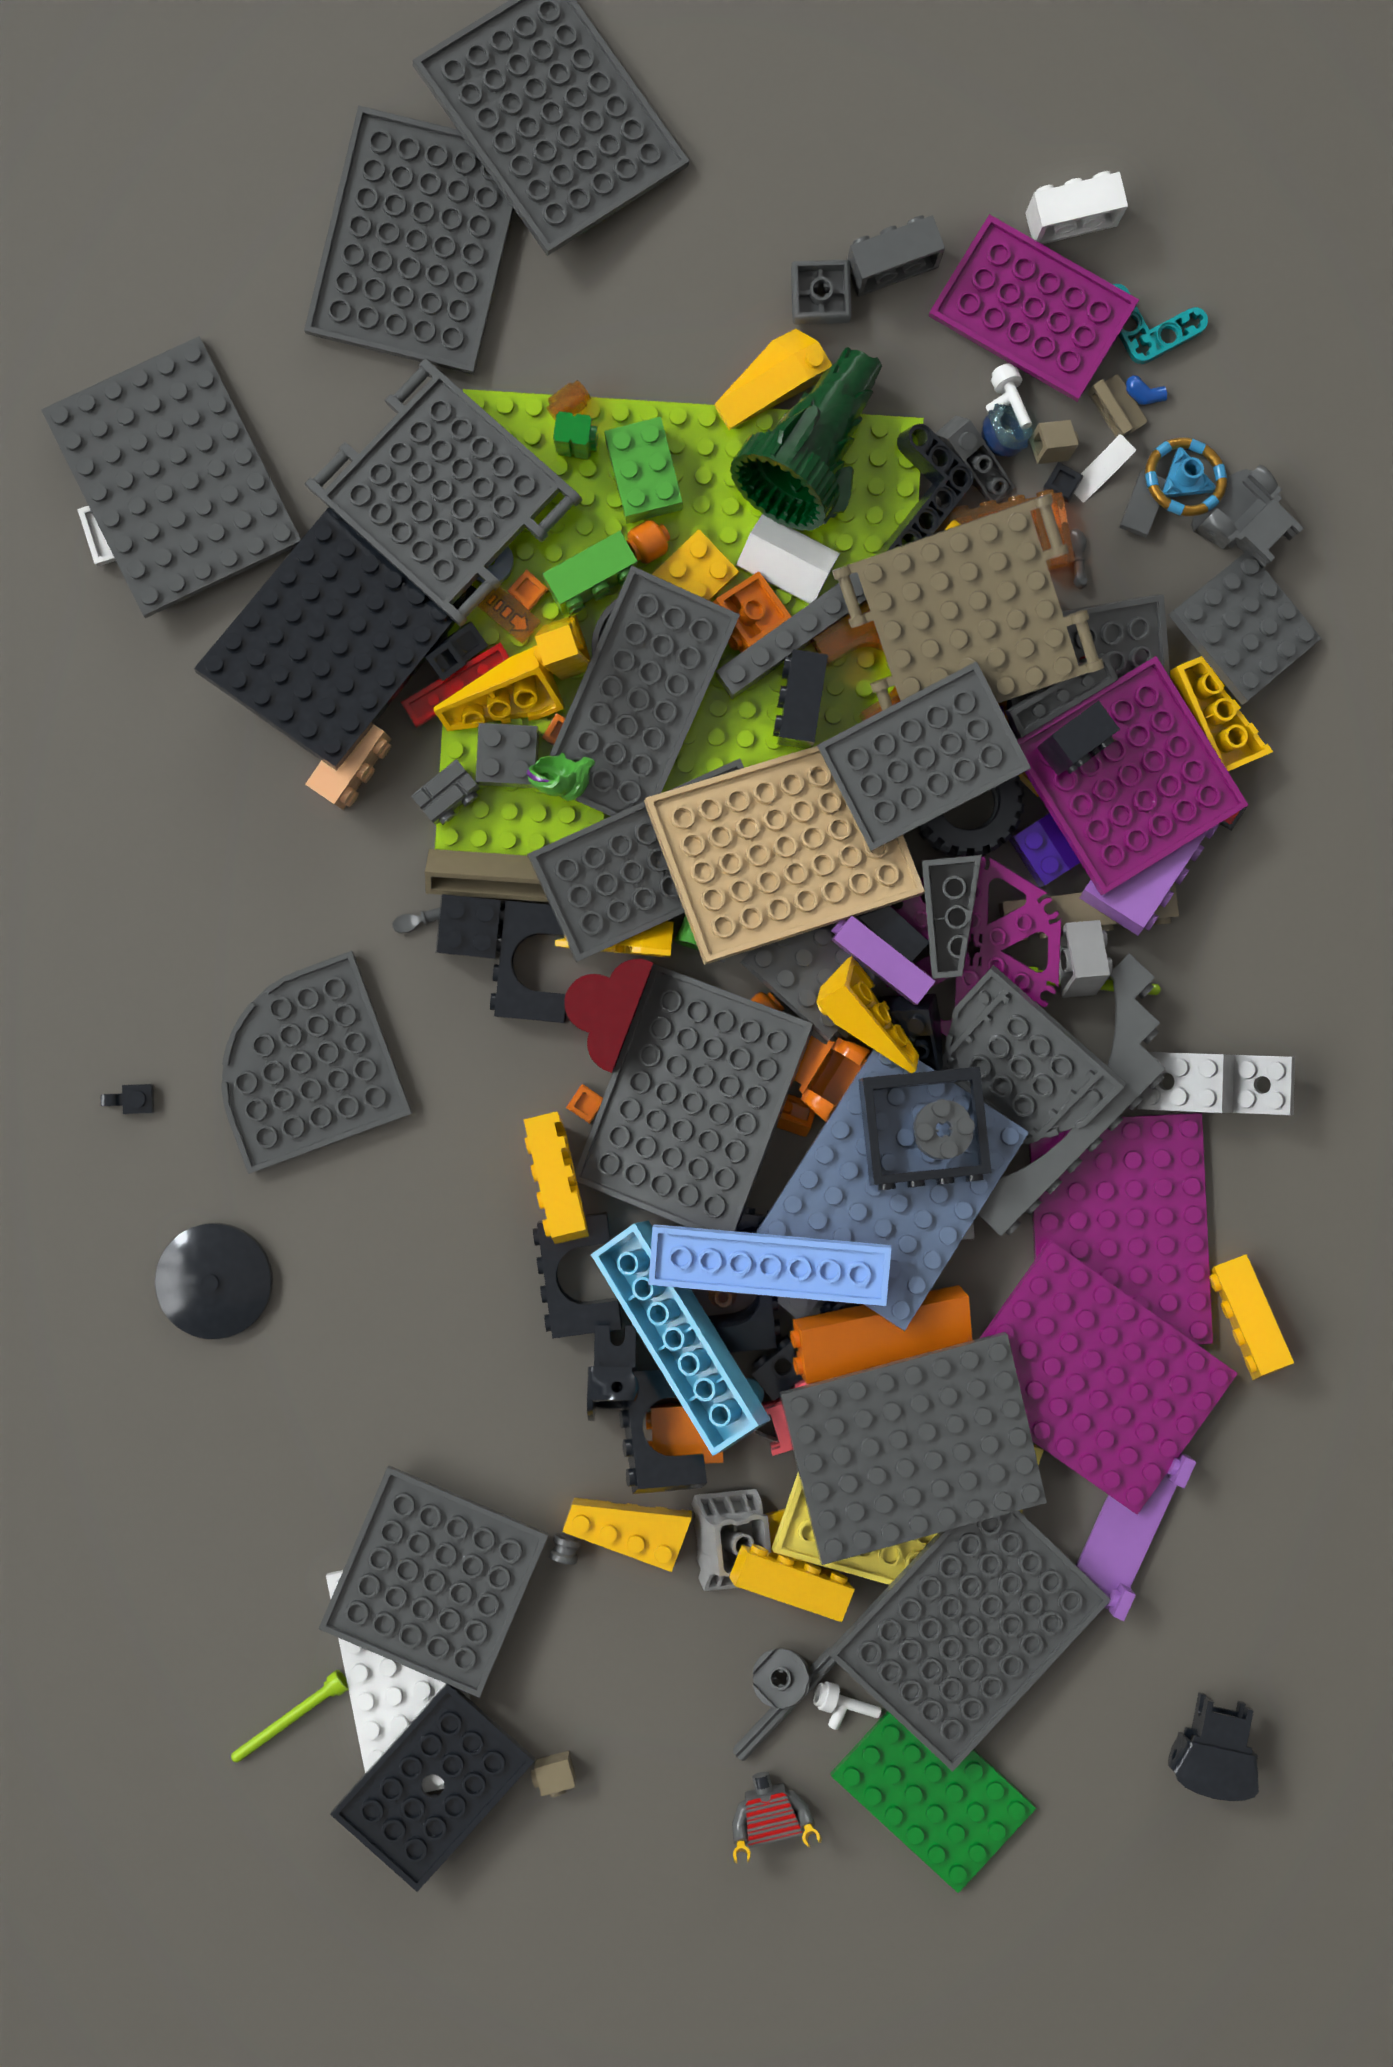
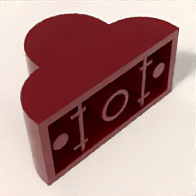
[564,959,654,1073]

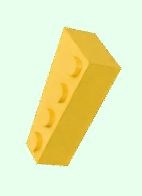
[562,1498,692,1572]
[729,1544,855,1622]

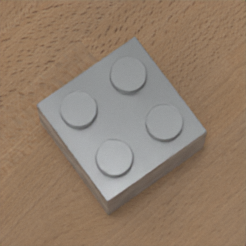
[1059,920,1112,998]

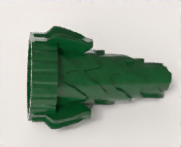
[730,347,882,531]

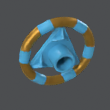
[1145,438,1227,516]

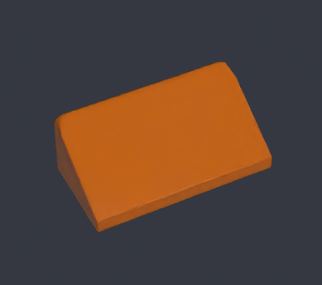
[777,1094,815,1137]

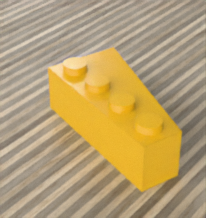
[533,614,591,680]
[1170,656,1273,771]
[523,1111,589,1244]
[1209,1254,1294,1380]

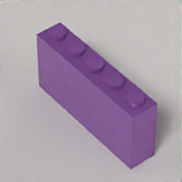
[1079,824,1220,936]

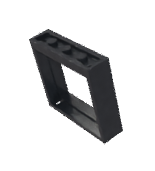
[858,1067,992,1191]

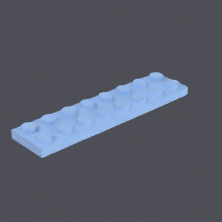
[648,1224,891,1306]

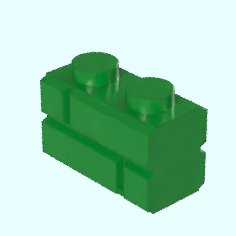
[553,411,599,460]

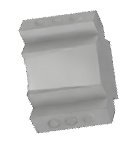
[691,1489,771,1591]

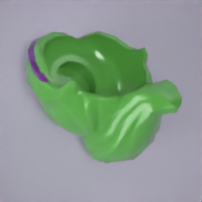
[526,753,595,801]

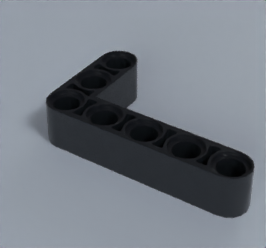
[877,424,974,554]

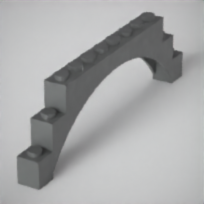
[973,953,1166,1236]

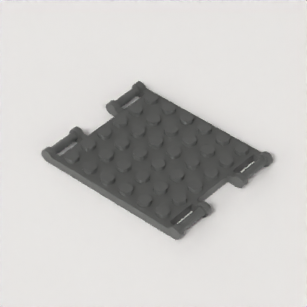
[304,359,582,627]

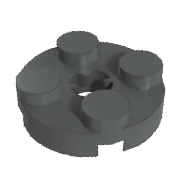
[913,1099,975,1160]
[752,1648,812,1709]

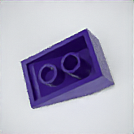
[1009,813,1080,888]

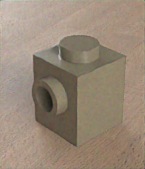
[1029,420,1079,464]
[531,1751,577,1797]

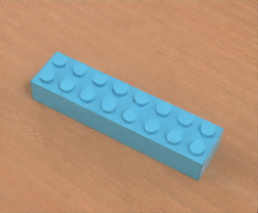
[591,1220,771,1456]

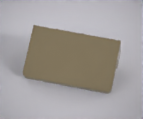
[1088,374,1147,438]

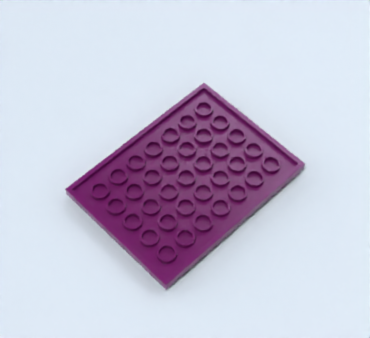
[1029,1113,1213,1344]
[979,1240,1238,1515]

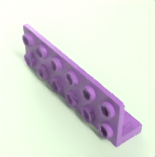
[1076,1453,1196,1621]

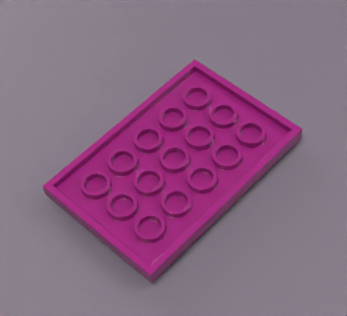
[929,214,1139,402]

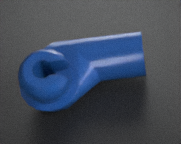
[1126,375,1167,405]

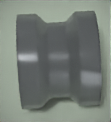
[549,1533,582,1565]

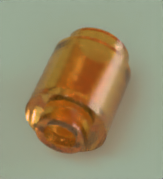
[546,380,591,421]

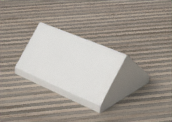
[736,514,840,604]

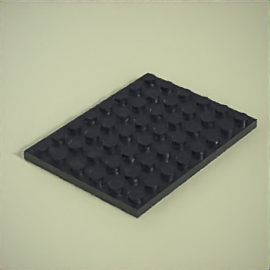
[194,507,477,771]

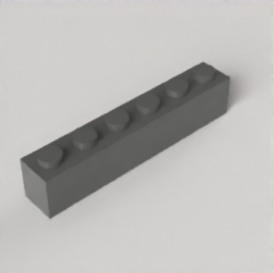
[716,572,867,700]

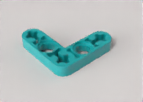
[1113,284,1208,364]

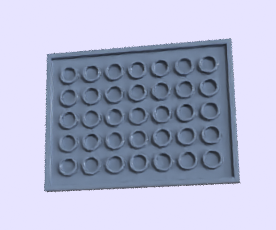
[756,1049,1029,1331]

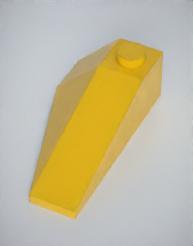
[714,328,832,430]
[434,647,565,731]
[817,956,919,1073]

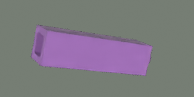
[831,916,935,1005]

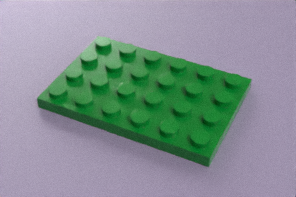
[830,1711,1036,1893]

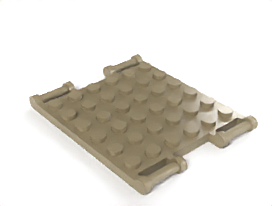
[832,494,1105,711]

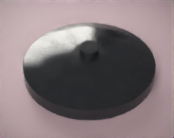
[155,1223,273,1339]

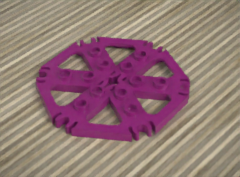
[886,856,1062,1036]

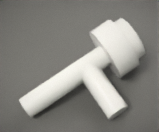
[986,363,1032,429]
[813,1681,881,1730]

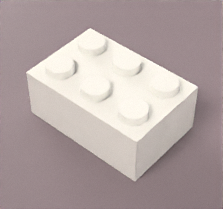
[1026,171,1128,244]

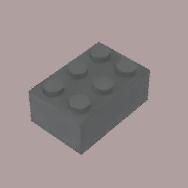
[847,215,945,297]

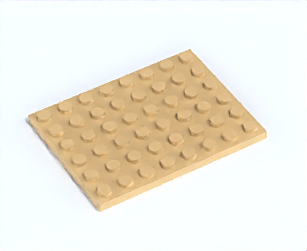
[644,746,925,965]

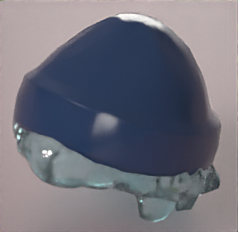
[981,403,1033,457]

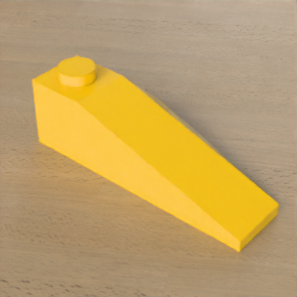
[555,920,674,958]

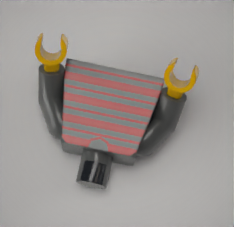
[732,1772,822,1864]

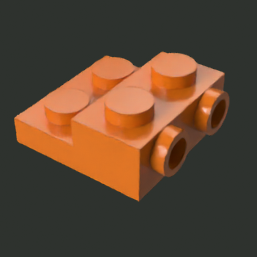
[713,571,792,653]

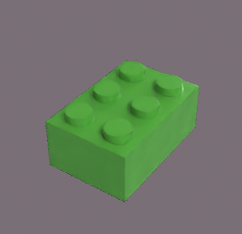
[604,417,683,524]
[542,531,638,615]

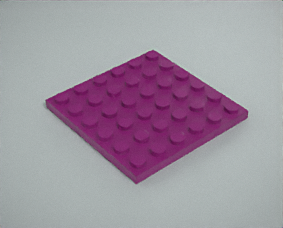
[1017,656,1248,896]

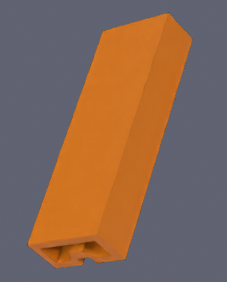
[790,1285,972,1384]

